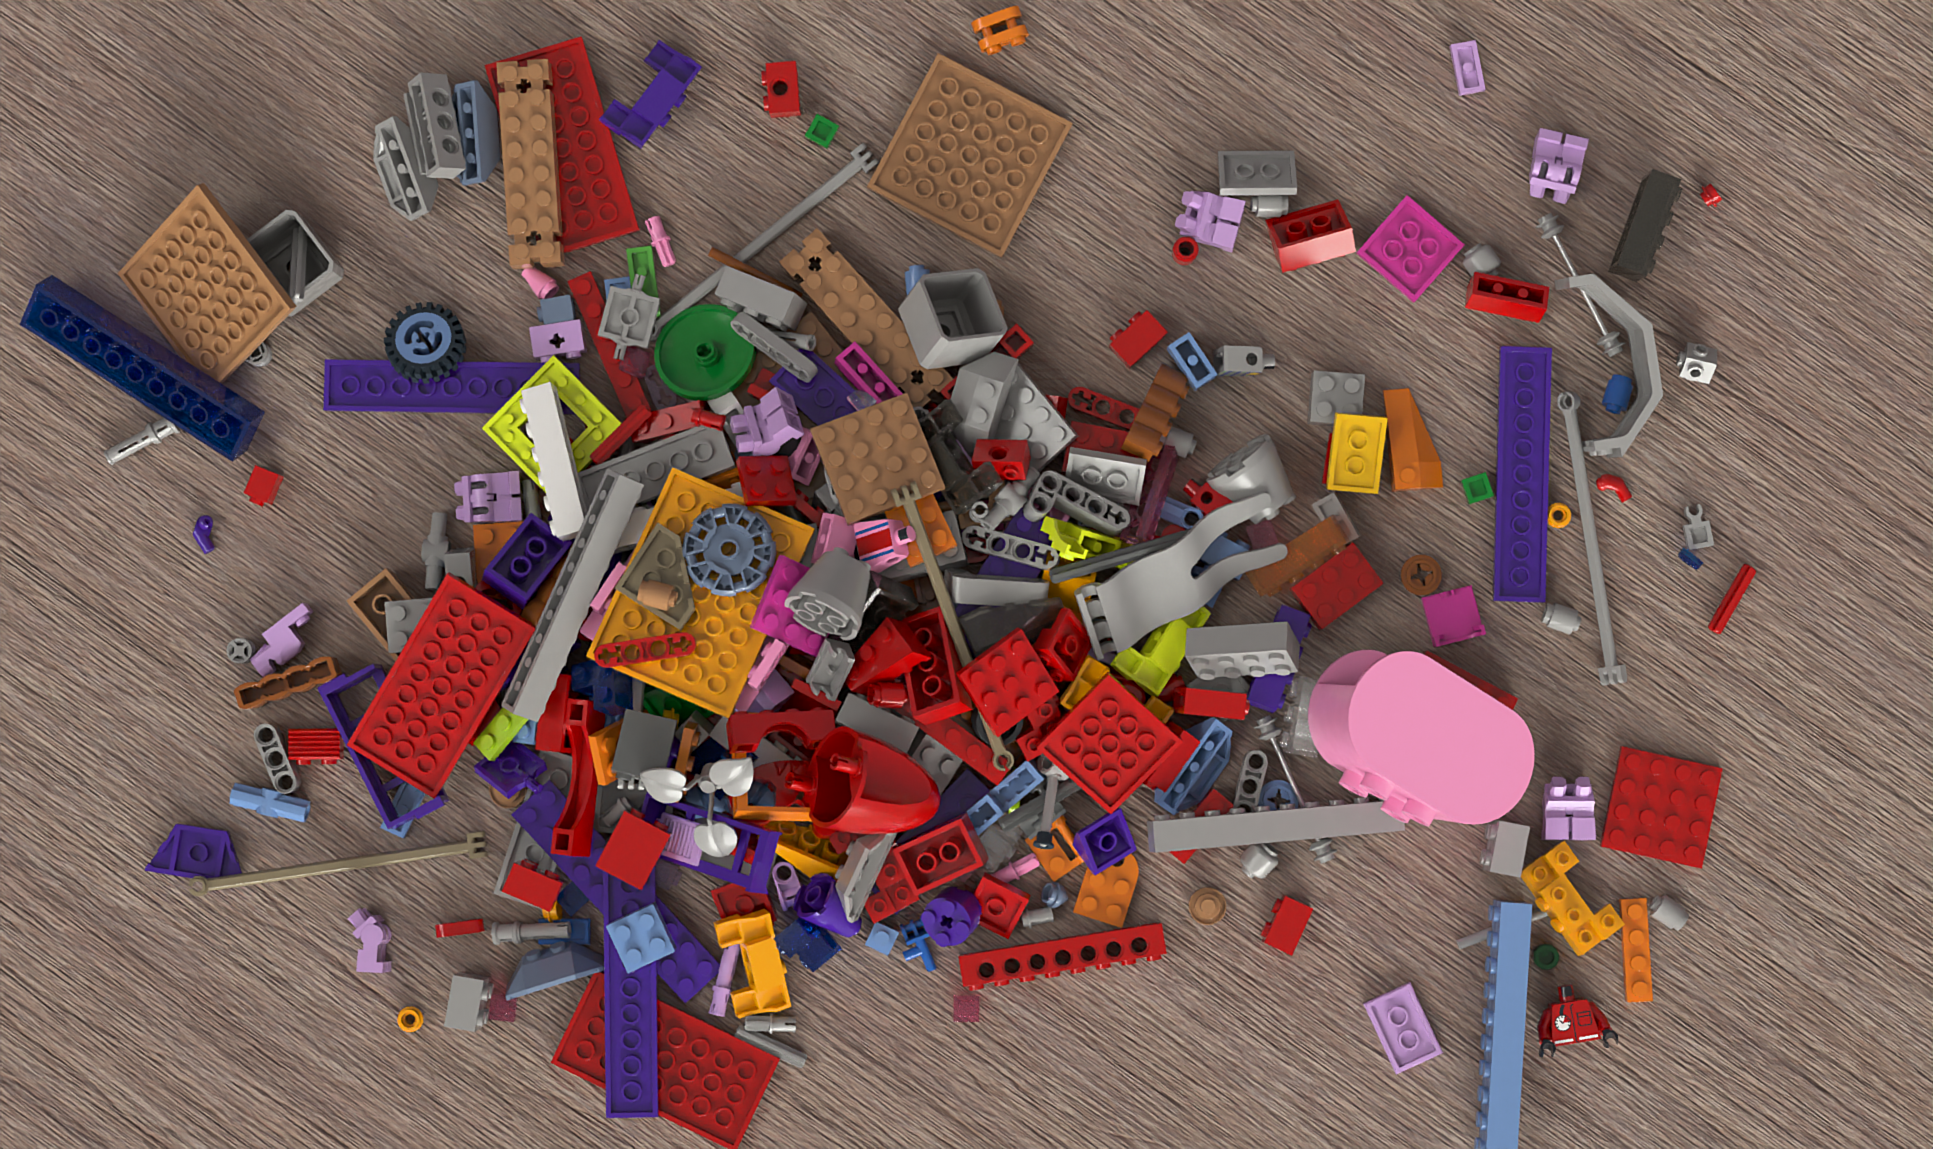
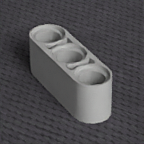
[254,723,302,794]
[1231,750,1268,812]

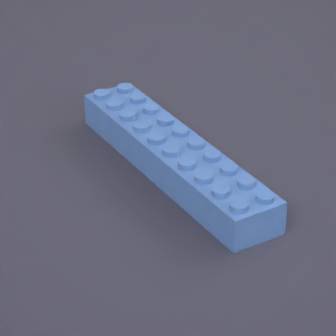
[1474,900,1532,1149]

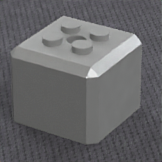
[247,210,344,317]
[898,268,1008,369]

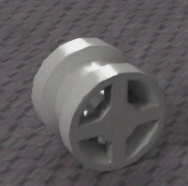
[226,638,256,664]

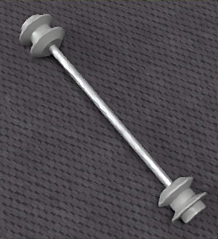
[1536,213,1626,358]
[1254,715,1338,864]

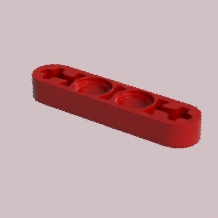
[1068,387,1140,431]
[594,632,697,668]

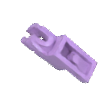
[250,603,313,677]

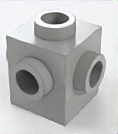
[1676,342,1717,384]

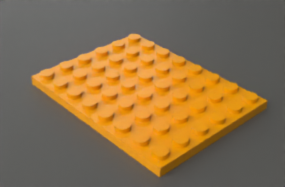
[586,467,815,719]

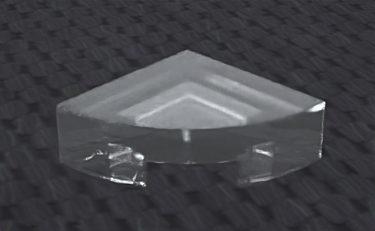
[847,390,877,411]

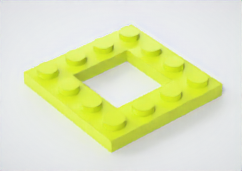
[482,355,621,493]

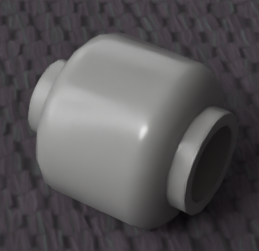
[1463,243,1501,276]
[1240,843,1278,879]

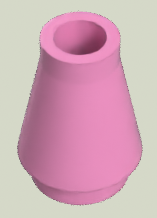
[521,267,559,299]

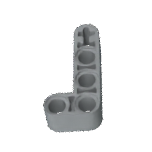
[1023,471,1130,537]
[944,568,1050,608]

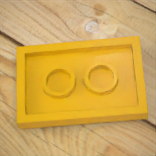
[1326,412,1388,494]

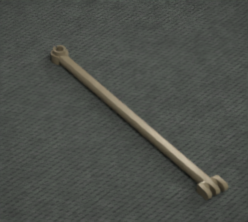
[890,481,1014,771]
[188,831,488,896]

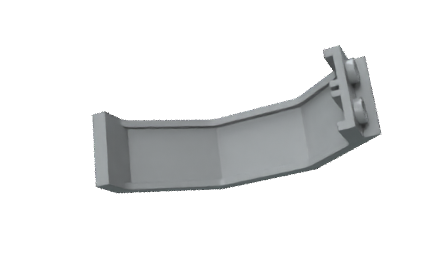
[1554,273,1663,458]

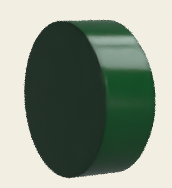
[1532,943,1559,970]

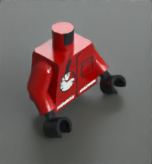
[1537,984,1619,1057]

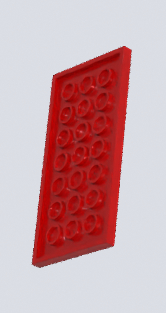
[484,36,640,253]
[347,572,536,799]
[550,971,780,1149]

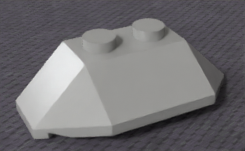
[373,116,439,221]
[945,352,1019,453]
[835,832,898,923]

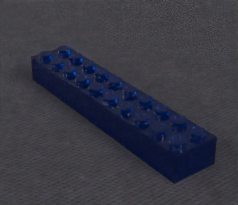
[19,275,265,462]

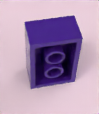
[482,513,572,610]

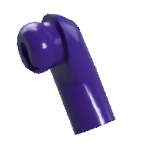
[193,515,216,554]

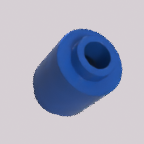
[1602,374,1633,414]

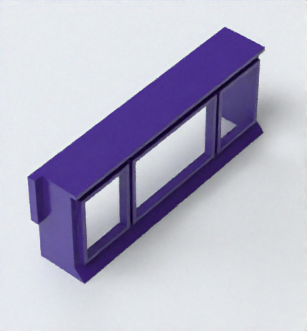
[317,664,450,829]
[641,792,782,894]

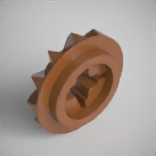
[1401,555,1442,595]

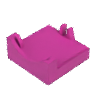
[1421,585,1486,647]

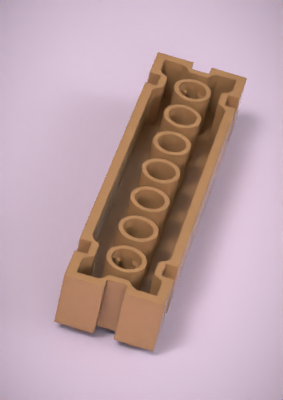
[497,59,565,270]
[779,228,953,409]

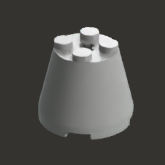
[1206,434,1296,524]
[784,547,871,640]

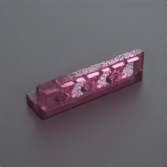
[1120,445,1179,545]

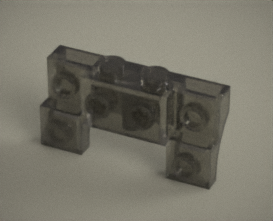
[918,399,1003,515]

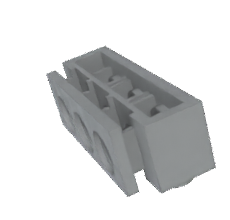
[403,72,466,179]

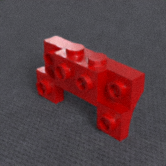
[1015,694,1062,762]
[829,831,920,924]

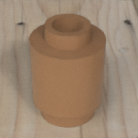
[637,579,678,611]

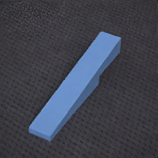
[963,759,1046,835]

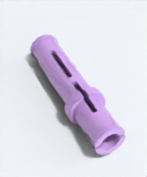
[709,944,740,1017]

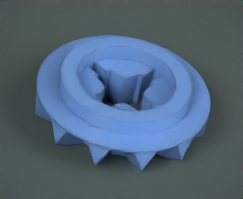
[1258,780,1299,810]

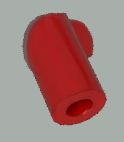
[1596,474,1633,503]

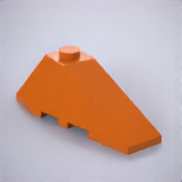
[1383,388,1443,492]

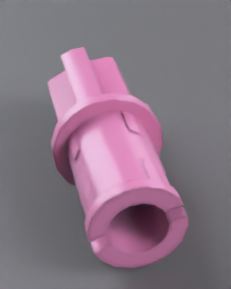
[645,216,676,267]
[990,853,1040,883]

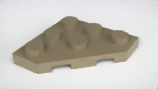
[615,523,695,631]

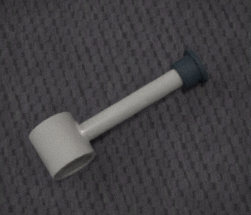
[1033,753,1069,849]

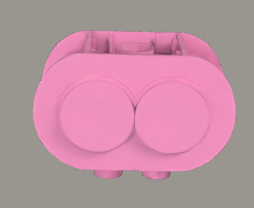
[1308,650,1534,826]

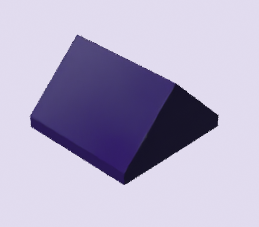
[1072,807,1137,875]

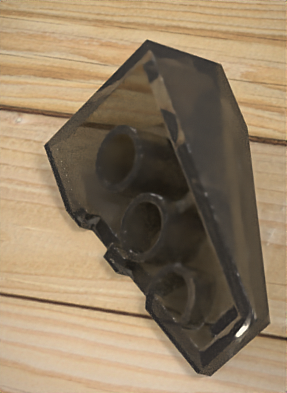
[958,597,1064,660]

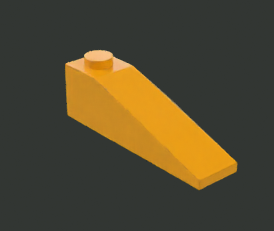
[756,820,849,882]

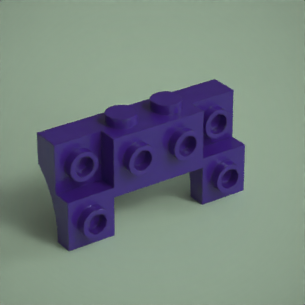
[599,40,702,149]

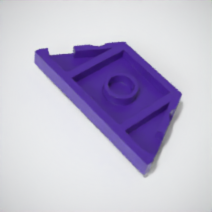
[145,823,242,878]

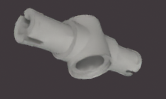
[981,466,1040,532]
[421,512,451,591]

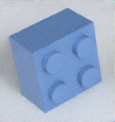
[606,902,677,973]

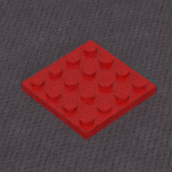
[1036,672,1183,814]
[1600,746,1723,869]

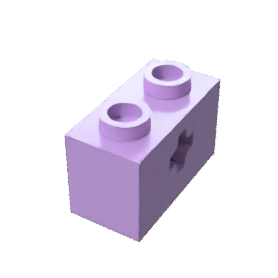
[529,319,587,363]

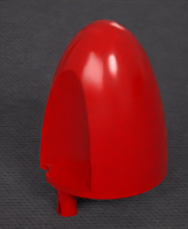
[785,726,940,834]

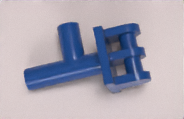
[899,916,937,972]

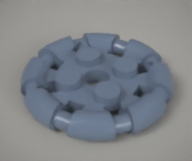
[682,503,776,597]

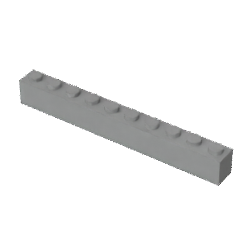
[501,468,644,722]
[1147,797,1405,853]

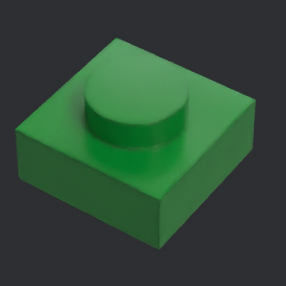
[805,114,840,149]
[1460,472,1494,505]

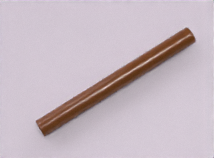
[708,247,803,298]

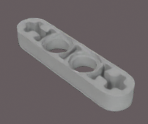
[731,312,818,382]
[962,526,1060,570]

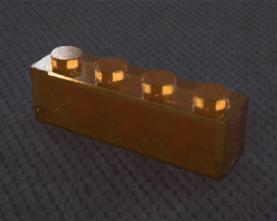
[1245,515,1349,598]

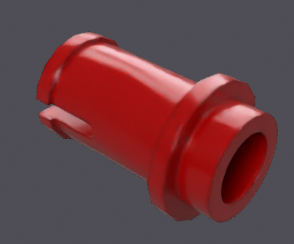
[691,407,726,431]

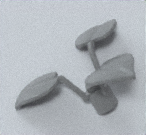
[640,757,754,857]

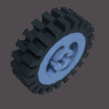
[384,302,466,384]

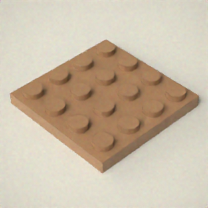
[810,393,945,526]

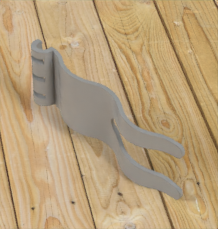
[1074,492,1288,661]

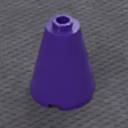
[793,873,862,937]

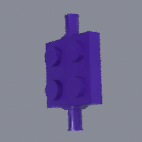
[474,739,547,799]

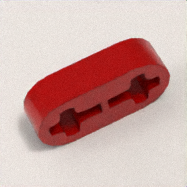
[435,918,485,938]

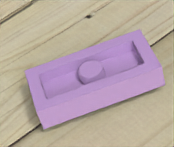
[1449,40,1485,96]

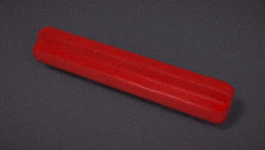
[590,404,652,465]
[1708,564,1756,634]

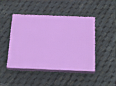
[1363,982,1443,1074]

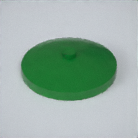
[654,304,756,401]

